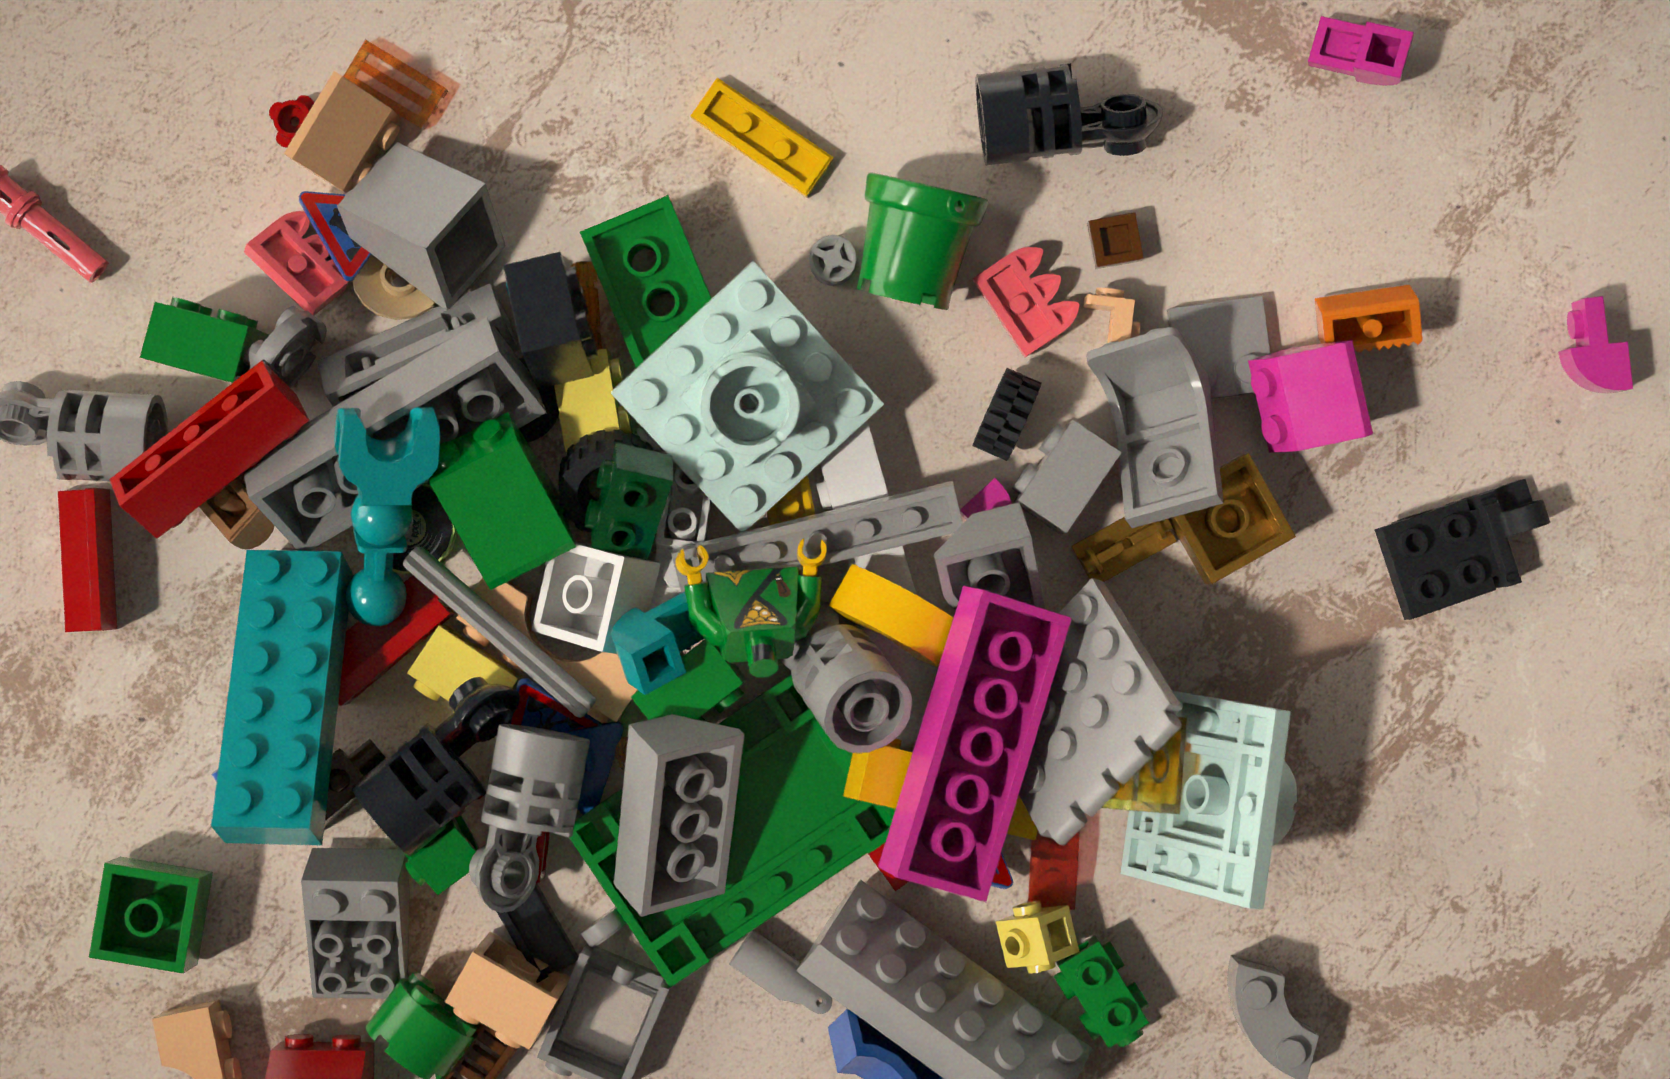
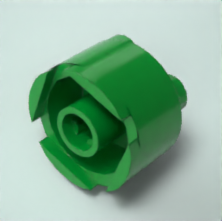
[365,971,478,1079]

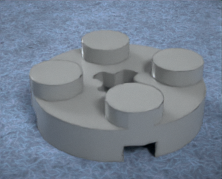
[243,306,327,388]

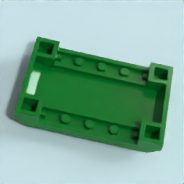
[569,674,896,988]

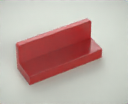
[58,488,117,632]
[338,575,456,706]

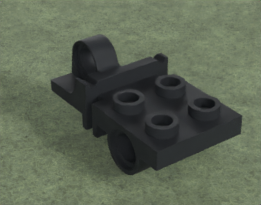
[1375,479,1551,620]

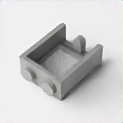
[537,943,670,1079]

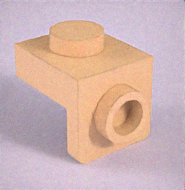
[1083,288,1140,343]

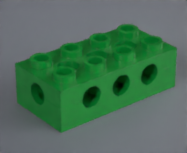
[580,195,712,368]

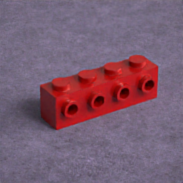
[109,360,309,539]

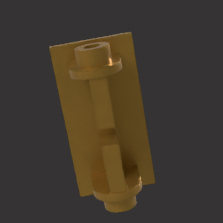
[1071,516,1177,582]

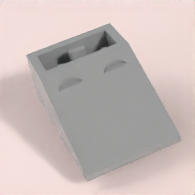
[301,848,410,999]

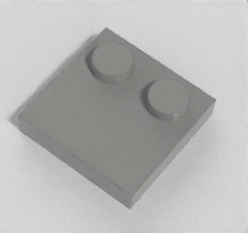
[1167,296,1271,399]

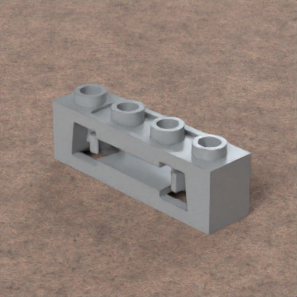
[317,284,519,407]

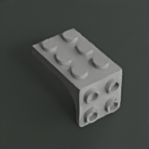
[1086,327,1224,528]

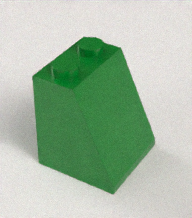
[429,412,576,590]

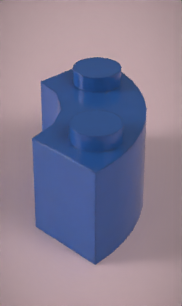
[828,1009,944,1079]

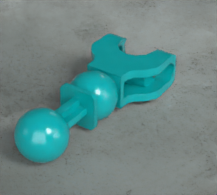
[334,408,440,626]

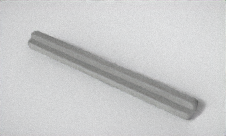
[403,547,596,718]

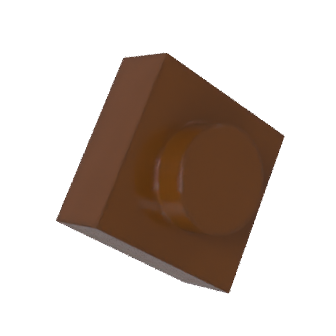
[1087,212,1144,269]

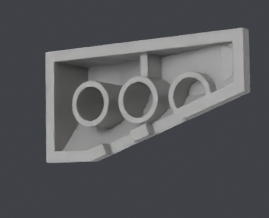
[934,502,1045,610]

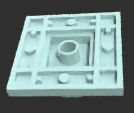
[611,261,884,532]
[1120,690,1297,910]

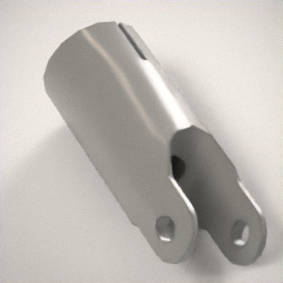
[729,930,832,1014]

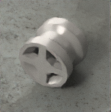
[809,235,857,286]

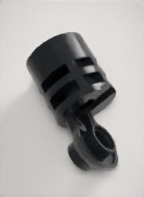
[975,63,1163,166]
[352,677,520,857]

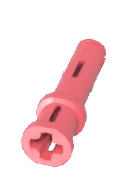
[0,165,109,283]

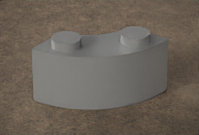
[1227,956,1319,1079]

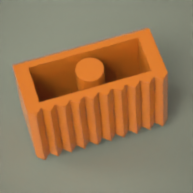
[1315,285,1423,353]

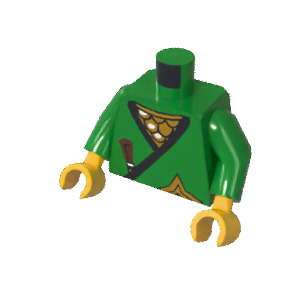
[676,538,827,678]

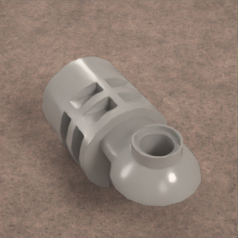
[0,381,168,482]
[781,601,912,753]
[469,724,590,913]

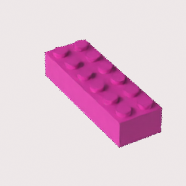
[878,586,1072,902]

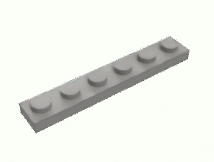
[671,481,963,593]

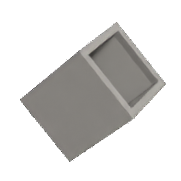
[337,142,506,310]

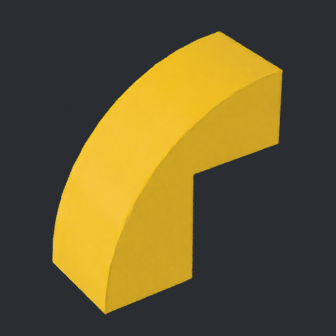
[828,564,953,668]

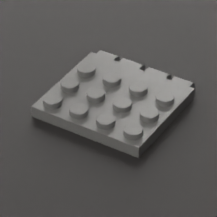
[1019,578,1182,845]

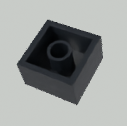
[503,252,599,389]

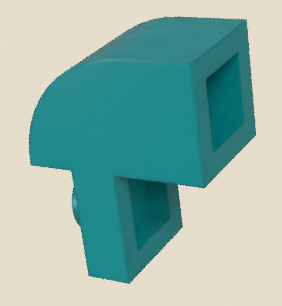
[611,591,705,695]

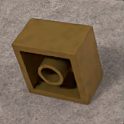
[1168,453,1296,584]

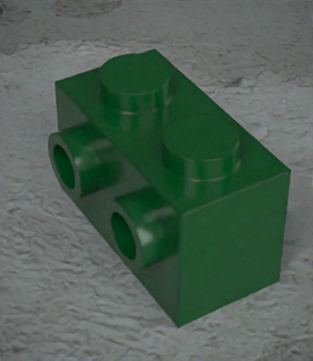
[584,443,673,560]

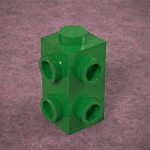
[1053,935,1150,1048]

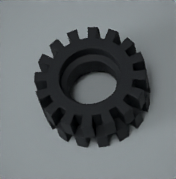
[972,368,1042,461]

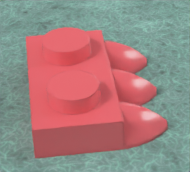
[244,211,349,316]
[973,247,1080,358]

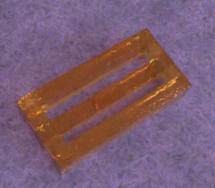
[343,39,448,131]

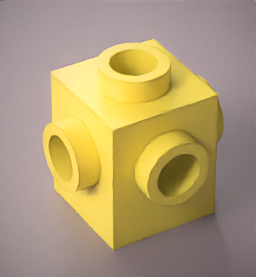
[996,901,1080,973]

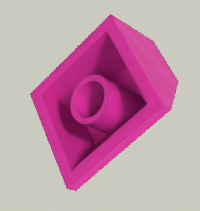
[1248,340,1373,453]

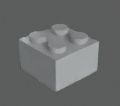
[1012,420,1122,534]

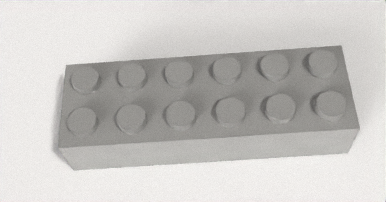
[243,317,546,551]
[797,879,1093,1079]

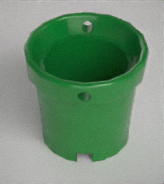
[857,172,988,310]

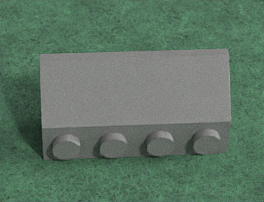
[614,714,744,917]

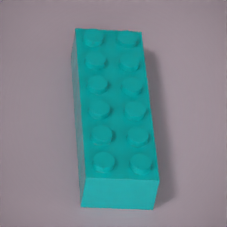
[211,550,353,846]

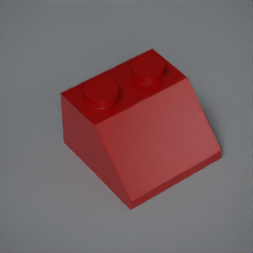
[265,1034,375,1079]

